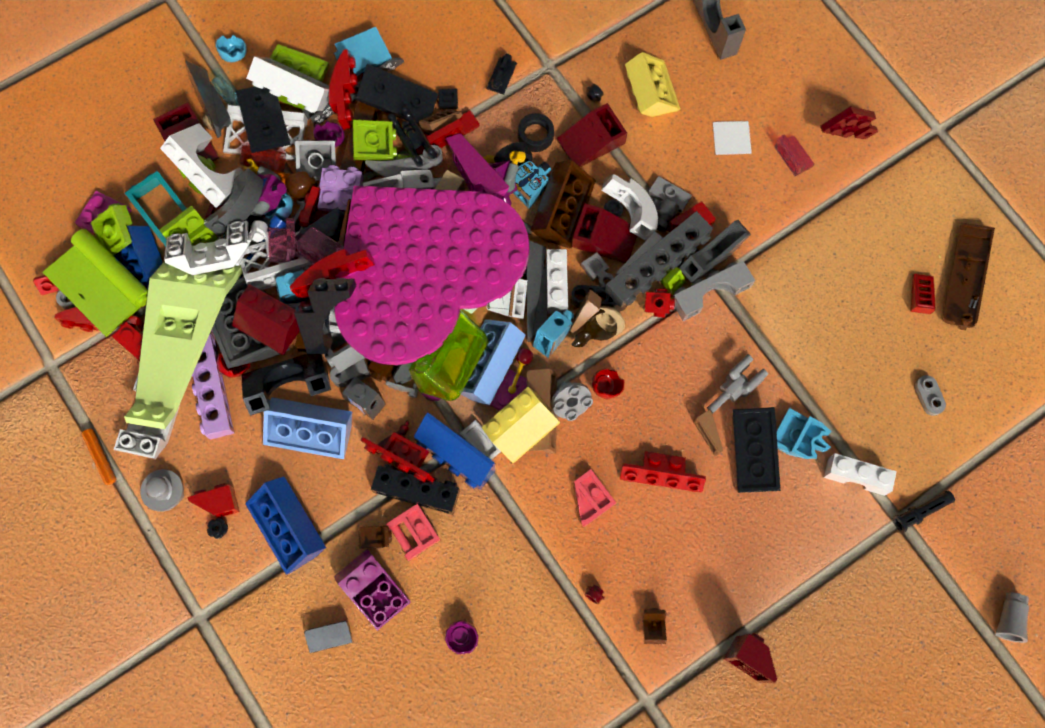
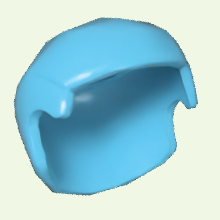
[215,35,247,63]
[264,193,293,220]

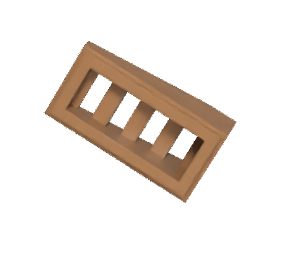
[419,109,462,135]
[570,290,602,333]
[694,410,723,456]

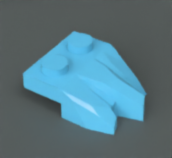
[776,408,832,459]

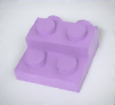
[318,165,364,213]

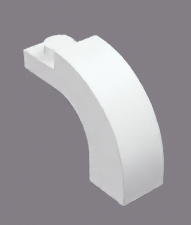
[602,174,658,240]

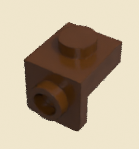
[359,525,392,549]
[642,608,667,644]

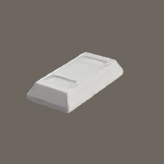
[460,420,501,460]

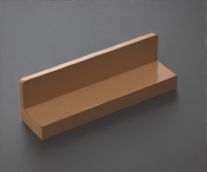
[527,369,557,454]

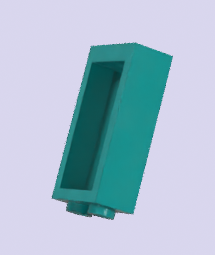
[125,171,187,247]

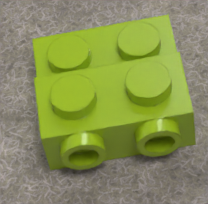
[352,120,397,161]
[91,203,132,256]
[159,205,219,246]

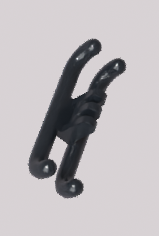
[388,106,437,167]

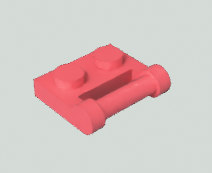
[386,504,440,561]

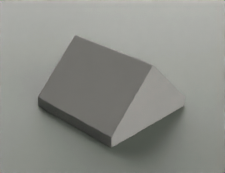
[295,140,336,180]

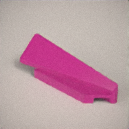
[446,134,509,199]

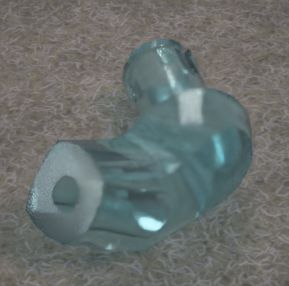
[210,74,239,106]

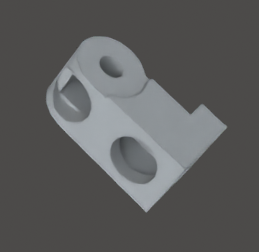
[330,359,371,387]

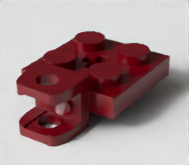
[820,106,878,139]

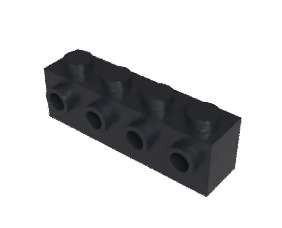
[371,464,460,515]

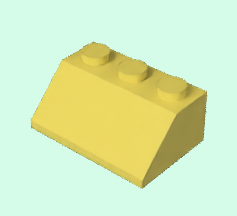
[625,52,680,117]
[481,387,560,463]

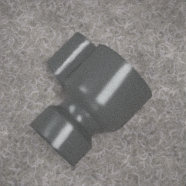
[653,199,679,232]

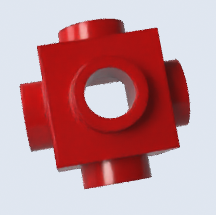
[645,289,675,318]

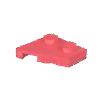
[574,470,616,528]

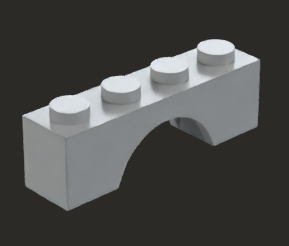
[673,261,755,321]

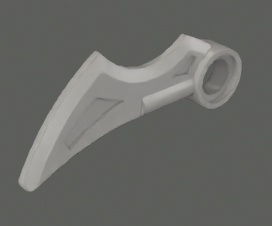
[365,145,443,178]

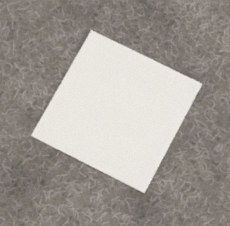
[713,121,752,155]

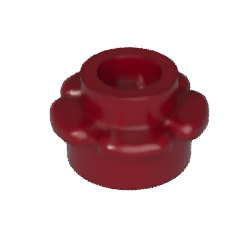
[584,585,605,604]

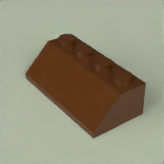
[530,160,596,248]

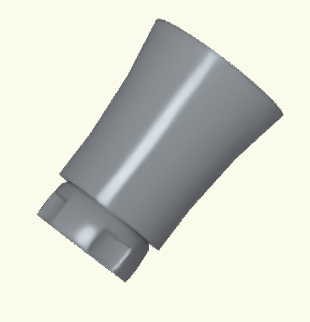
[995,592,1029,643]

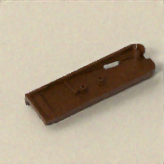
[942,223,995,330]

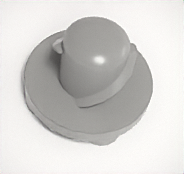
[551,382,593,421]
[140,469,184,512]

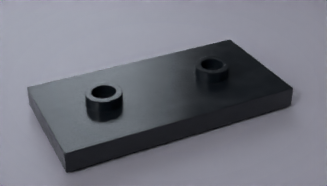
[355,64,438,126]
[236,86,291,153]
[732,407,781,493]

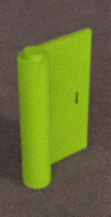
[42,229,148,337]

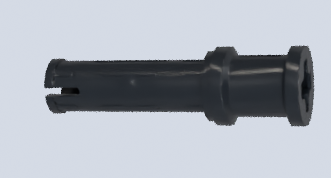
[893,490,955,533]

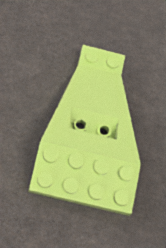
[124,261,243,429]

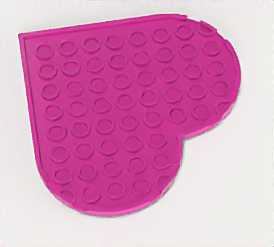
[335,186,530,365]

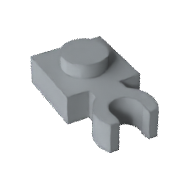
[581,253,614,287]

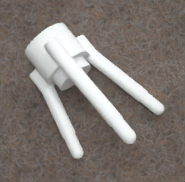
[236,221,271,266]

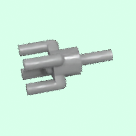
[707,354,768,414]

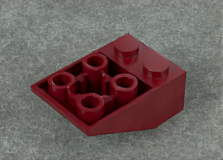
[153,102,219,161]
[557,103,627,167]
[572,203,637,263]

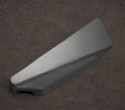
[185,61,231,138]
[527,241,547,342]

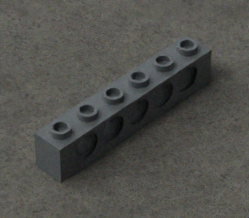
[605,211,713,308]

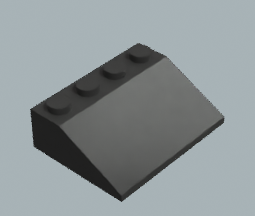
[212,277,290,368]

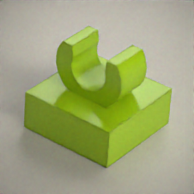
[660,267,686,295]

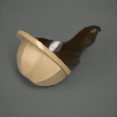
[572,305,625,347]

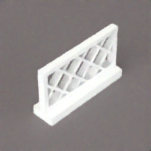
[223,105,308,161]
[240,232,325,290]

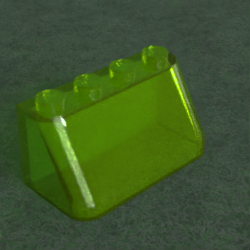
[409,310,488,401]

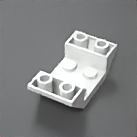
[164,221,248,275]
[114,376,180,459]

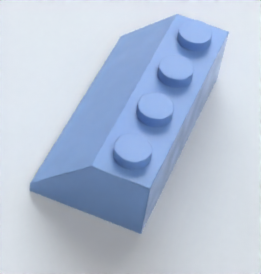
[449,319,526,405]
[263,397,352,459]

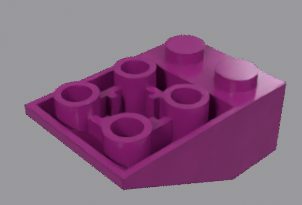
[334,549,411,631]

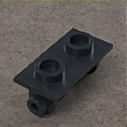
[486,53,517,95]

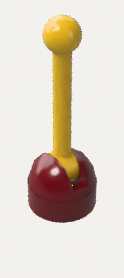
[508,348,534,394]

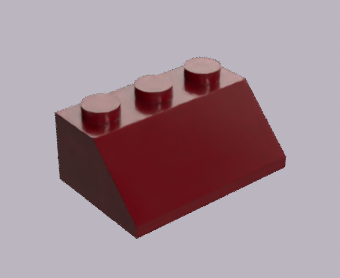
[232,284,300,355]
[723,633,777,683]

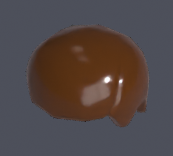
[285,171,318,199]

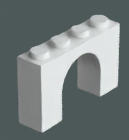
[160,123,244,208]

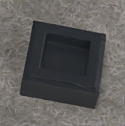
[438,89,458,110]

